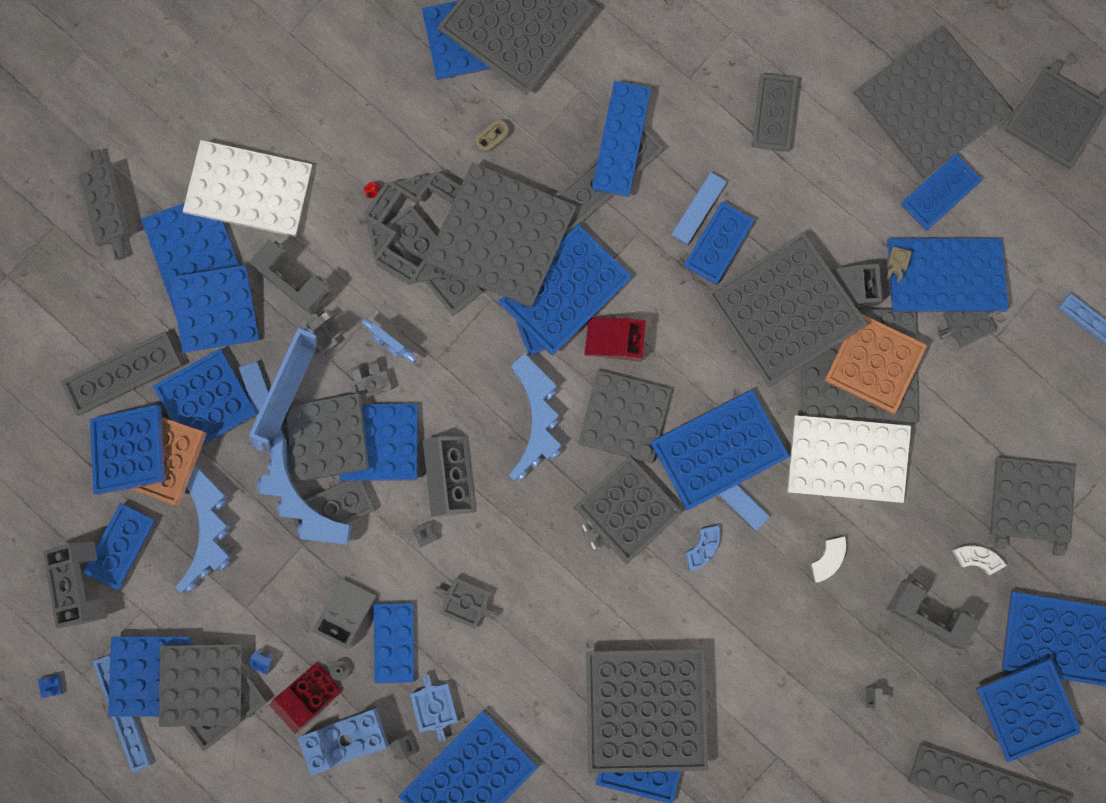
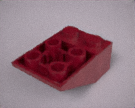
[584,318,646,362]
[269,662,343,734]

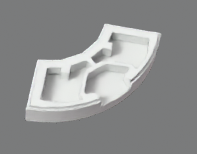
[811,537,846,583]
[952,546,1007,575]

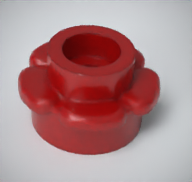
[363,182,382,199]

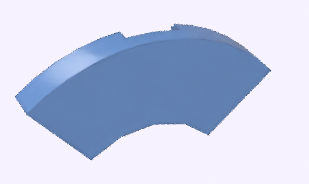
[685,525,720,571]

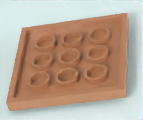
[824,313,927,415]
[132,418,207,506]

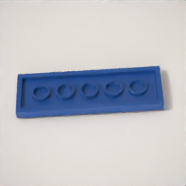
[592,81,651,197]

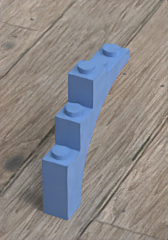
[509,353,561,482]
[257,437,352,545]
[175,464,232,593]

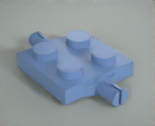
[361,318,417,364]
[410,674,458,742]

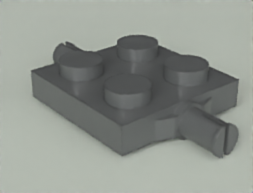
[938,312,1000,348]
[434,578,498,629]

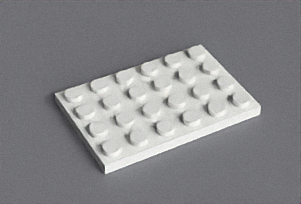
[183,140,312,237]
[787,415,911,503]

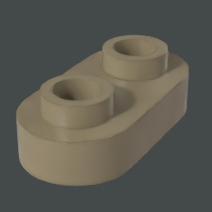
[475,120,509,152]

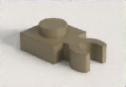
[887,247,911,282]

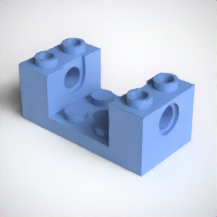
[298,708,389,776]

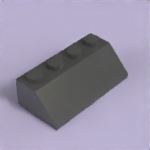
[423,436,475,517]

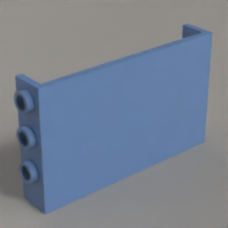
[249,327,317,452]

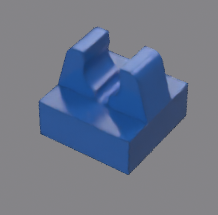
[249,648,273,675]
[38,674,63,699]

